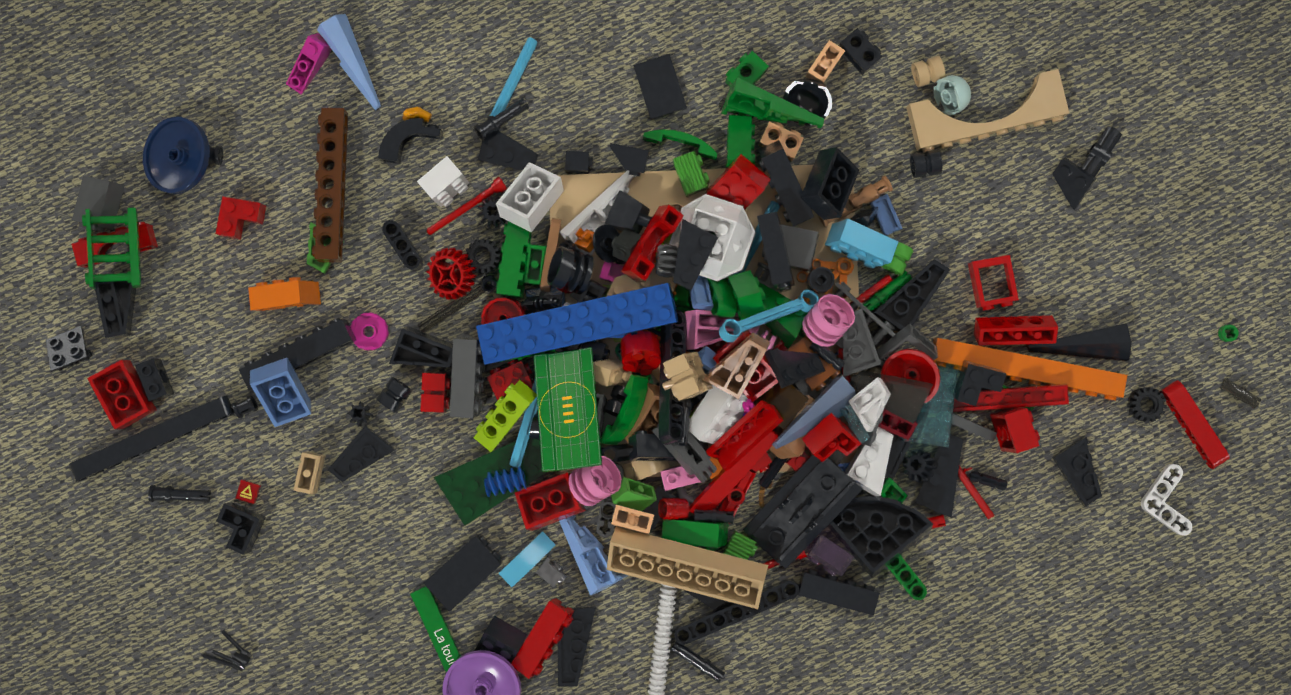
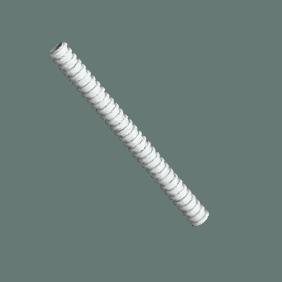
[648,584,677,695]

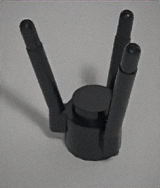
[202,630,251,671]

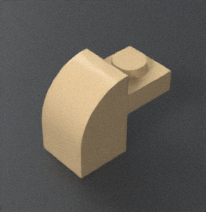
[622,461,670,481]

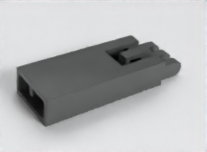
[652,414,717,483]

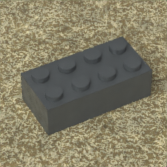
[450,336,485,418]

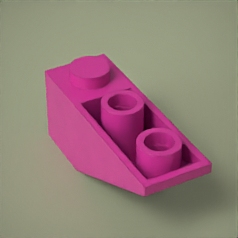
[286,33,332,95]

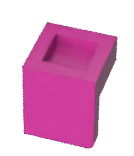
[599,262,624,283]

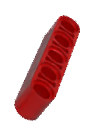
[1160,380,1230,469]

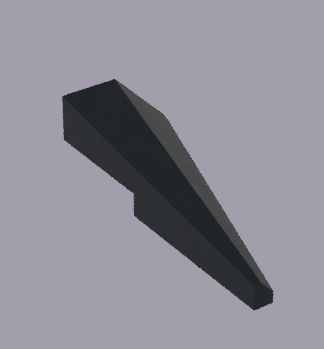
[1027,323,1132,361]

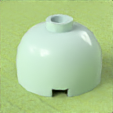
[933,75,971,115]

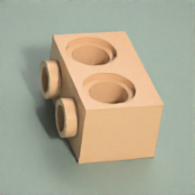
[758,121,804,161]

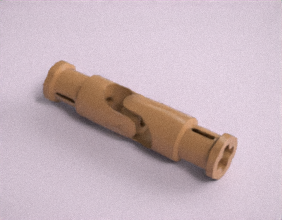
[818,176,893,227]

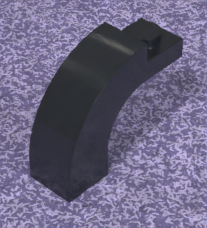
[378,118,443,164]

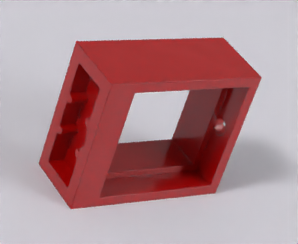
[968,255,1019,311]

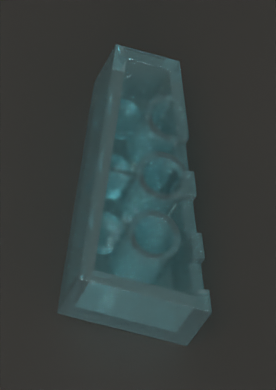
[903,368,958,447]

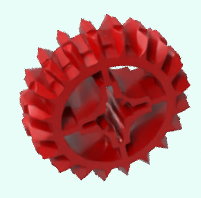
[425,248,476,300]

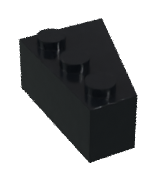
[389,326,453,367]

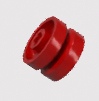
[481,298,526,325]

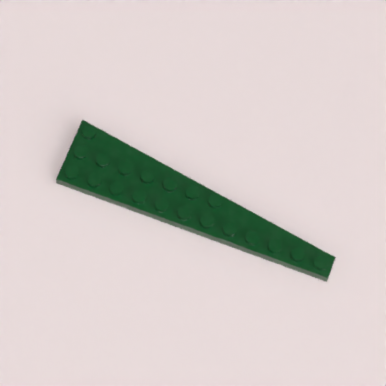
[433,399,624,526]

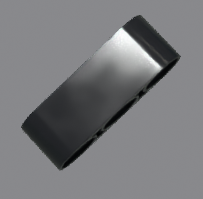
[382,220,423,271]

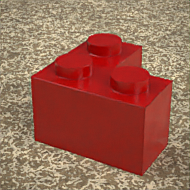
[215,196,266,240]
[802,413,862,462]

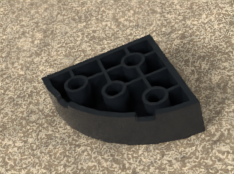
[827,496,933,578]

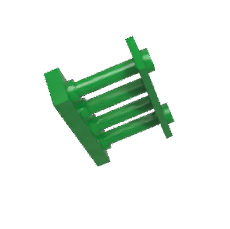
[82,208,141,289]

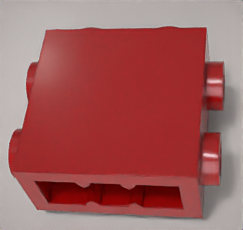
[487,359,534,404]

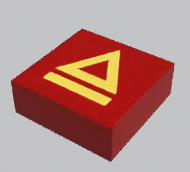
[235,480,261,504]

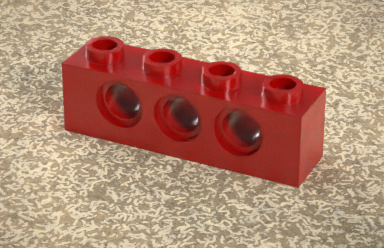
[974,315,1058,346]

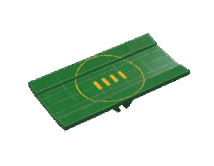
[534,347,602,472]

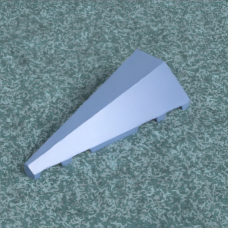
[317,14,381,110]
[559,515,628,596]

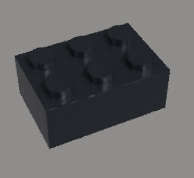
[800,147,859,220]

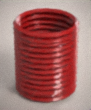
[658,498,690,520]

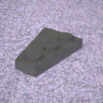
[843,309,881,377]

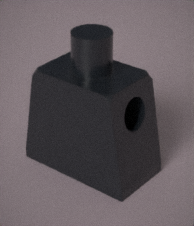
[605,190,652,234]

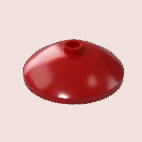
[881,349,940,406]

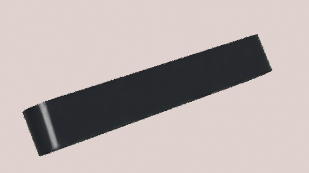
[659,310,686,445]
[674,579,799,645]

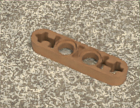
[540,218,562,292]

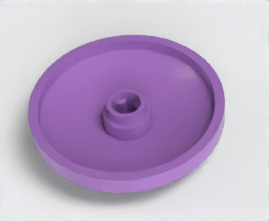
[443,650,521,695]

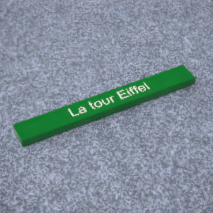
[410,586,461,673]

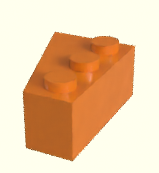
[248,277,321,311]

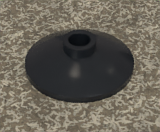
[593,224,620,263]

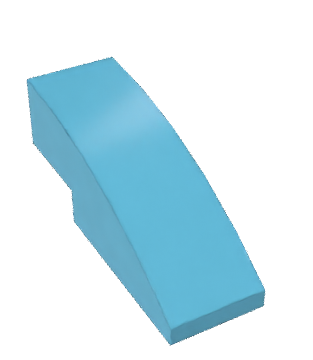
[499,531,556,587]

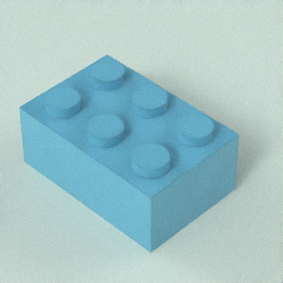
[825,219,898,268]

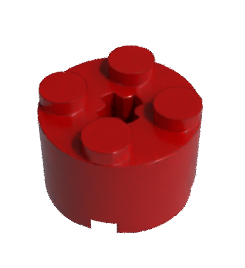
[621,331,661,375]

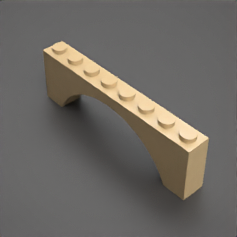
[906,69,1069,153]

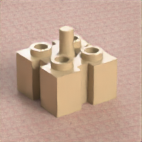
[662,352,713,401]

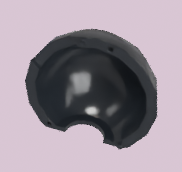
[783,79,832,126]

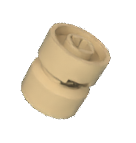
[911,56,946,87]

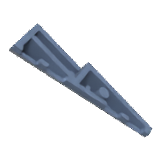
[772,376,856,449]

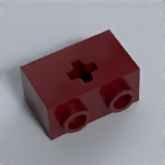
[878,403,918,440]

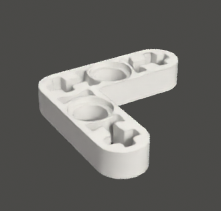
[1141,464,1192,535]

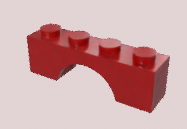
[621,204,684,282]
[71,222,158,268]

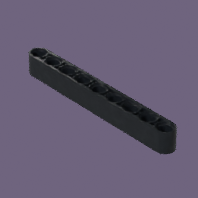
[69,395,235,482]

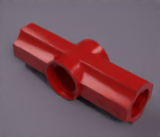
[718,469,757,524]

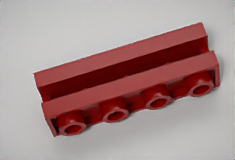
[512,598,574,679]

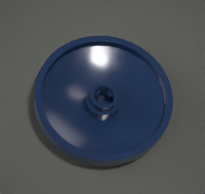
[143,117,210,194]

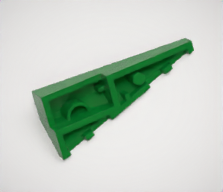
[721,77,824,128]

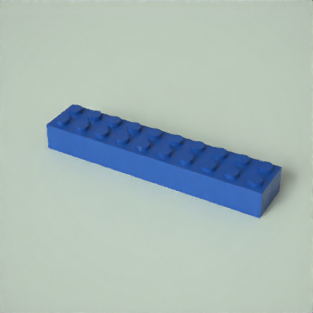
[476,283,679,365]

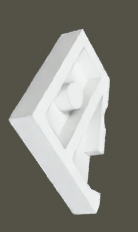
[849,377,891,432]

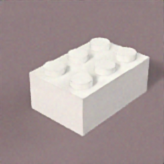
[417,156,469,207]
[496,162,564,232]
[689,385,748,444]

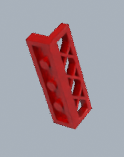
[706,400,784,471]

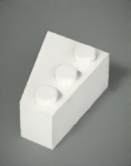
[845,427,893,496]

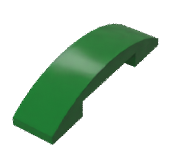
[643,130,718,160]
[600,374,648,445]

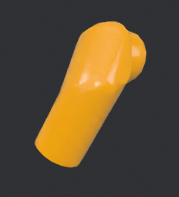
[402,107,432,123]

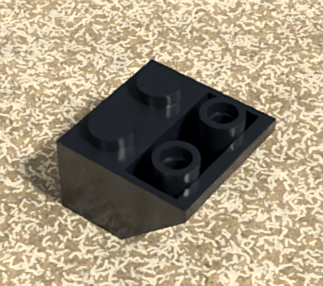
[474,615,528,663]

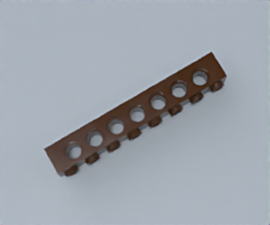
[312,108,348,263]

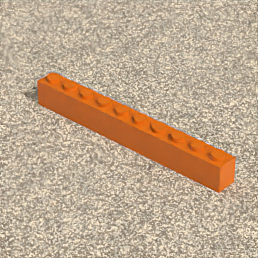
[933,338,1128,401]

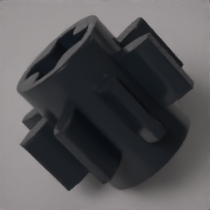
[347,402,373,427]

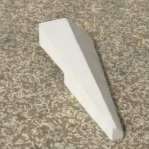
[559,170,636,255]

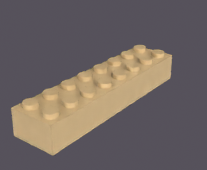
[607,526,768,609]

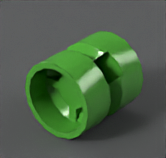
[881,242,914,275]

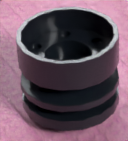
[547,246,594,295]

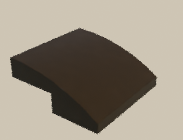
[753,382,809,430]

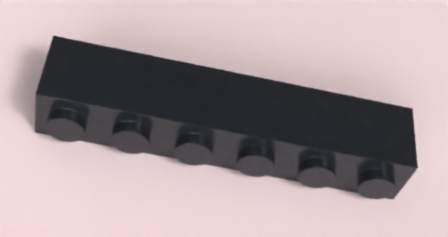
[239,318,356,391]

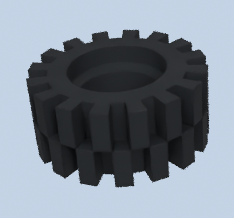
[466,239,501,274]
[1127,387,1167,422]

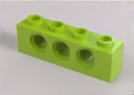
[473,380,537,452]

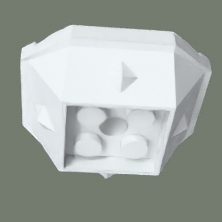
[669,194,756,282]

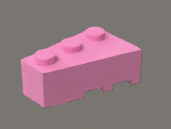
[685,310,740,350]

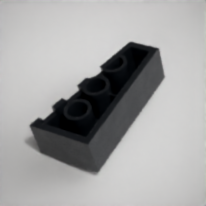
[759,140,814,227]
[874,259,951,332]

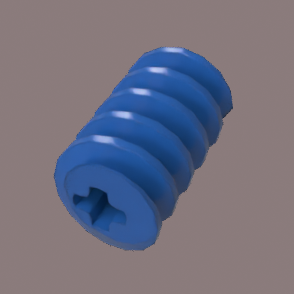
[484,466,527,497]

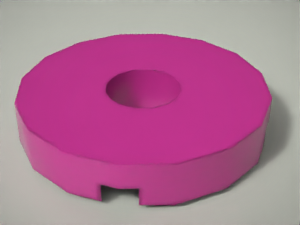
[351,313,389,351]

